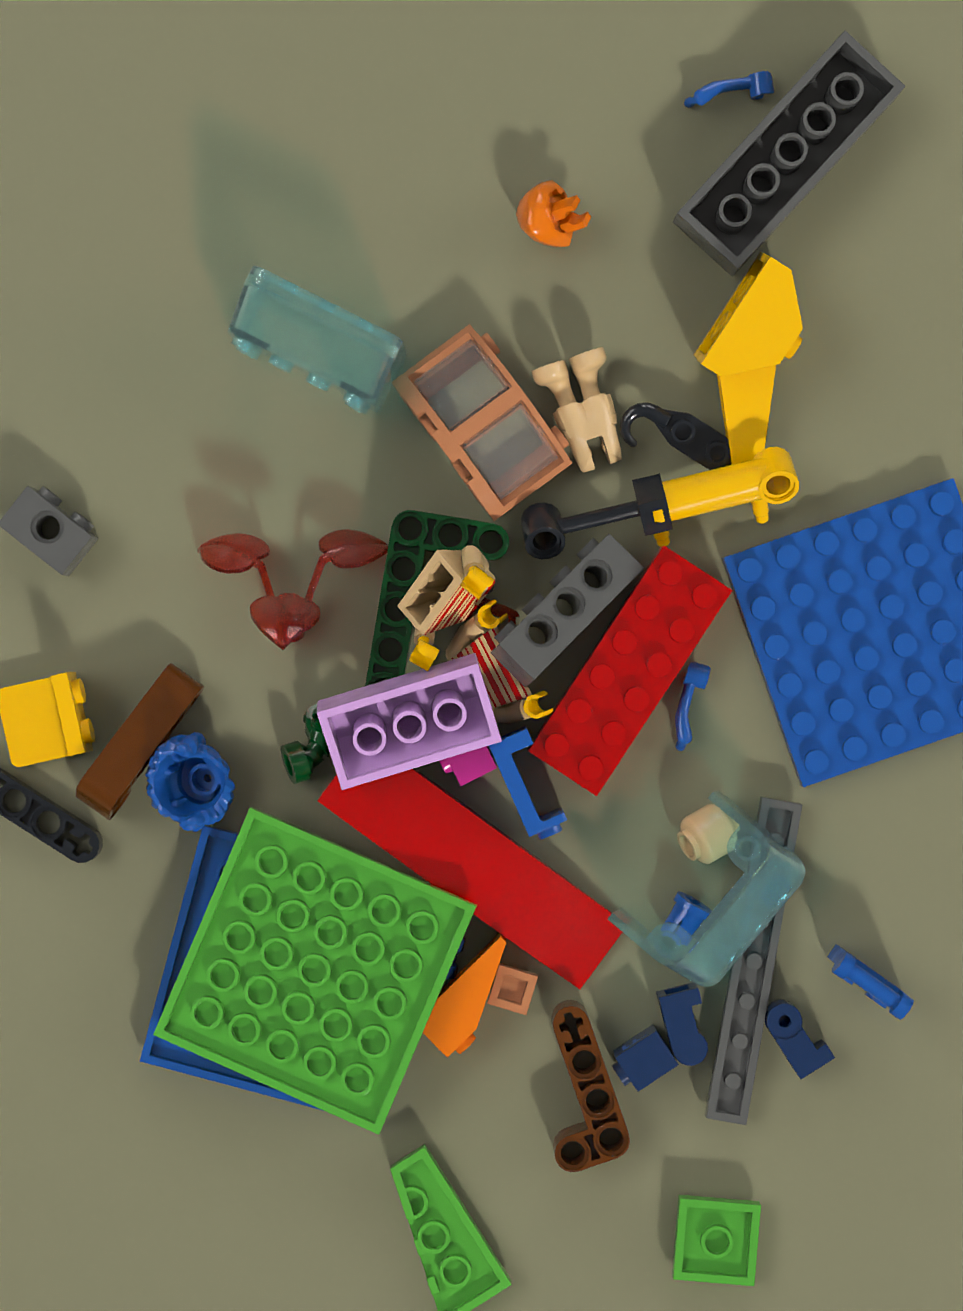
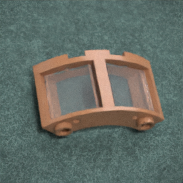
[391,324,572,521]

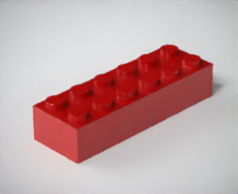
[527,545,733,796]

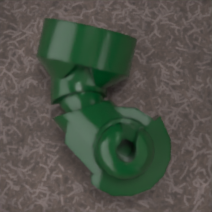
[280,704,330,784]

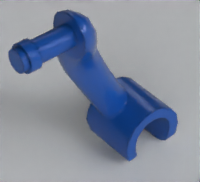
[684,71,774,108]
[675,662,711,751]

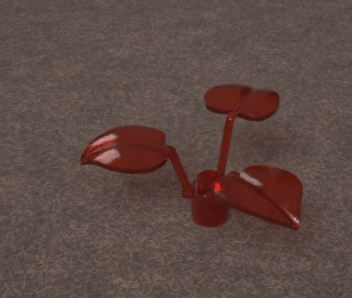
[197,529,388,650]

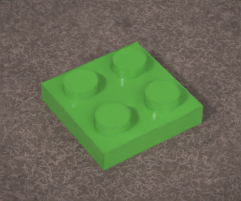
[672,1195,761,1286]

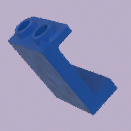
[489,726,567,840]

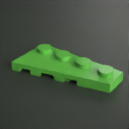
[390,1144,512,1311]

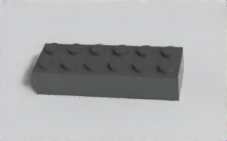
[673,31,905,277]

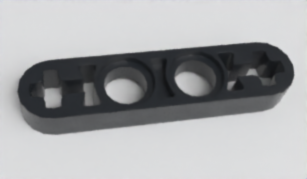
[0,768,103,863]

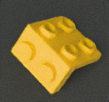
[0,672,95,767]

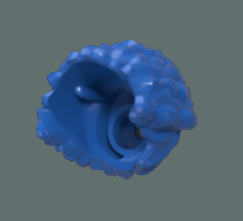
[145,732,236,832]

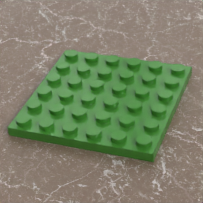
[153,807,477,1135]

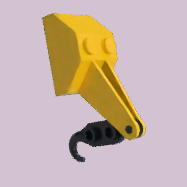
[620,251,803,470]

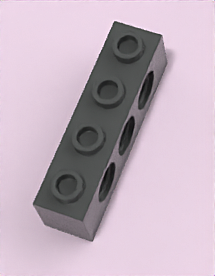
[490,534,644,687]

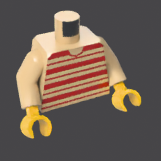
[397,545,495,671]
[446,599,553,724]

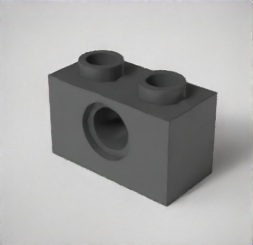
[0,486,99,576]

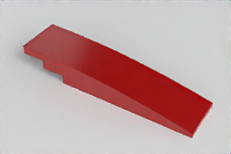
[317,768,628,989]

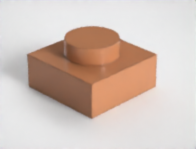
[487,963,538,1015]

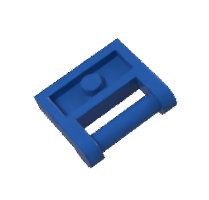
[827,944,914,1020]

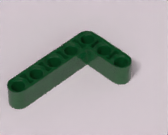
[365,510,509,686]

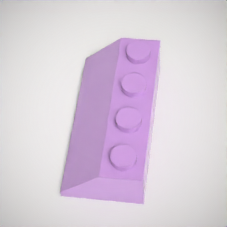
[317,653,502,790]

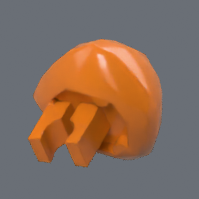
[516,180,591,247]

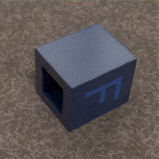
[612,1024,679,1092]

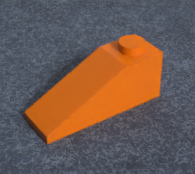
[423,933,506,1058]

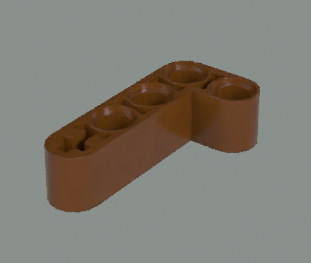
[76,663,204,821]
[552,1000,630,1172]

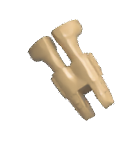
[532,347,622,473]

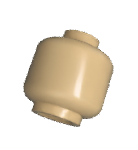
[677,804,740,864]

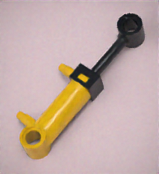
[521,447,799,560]

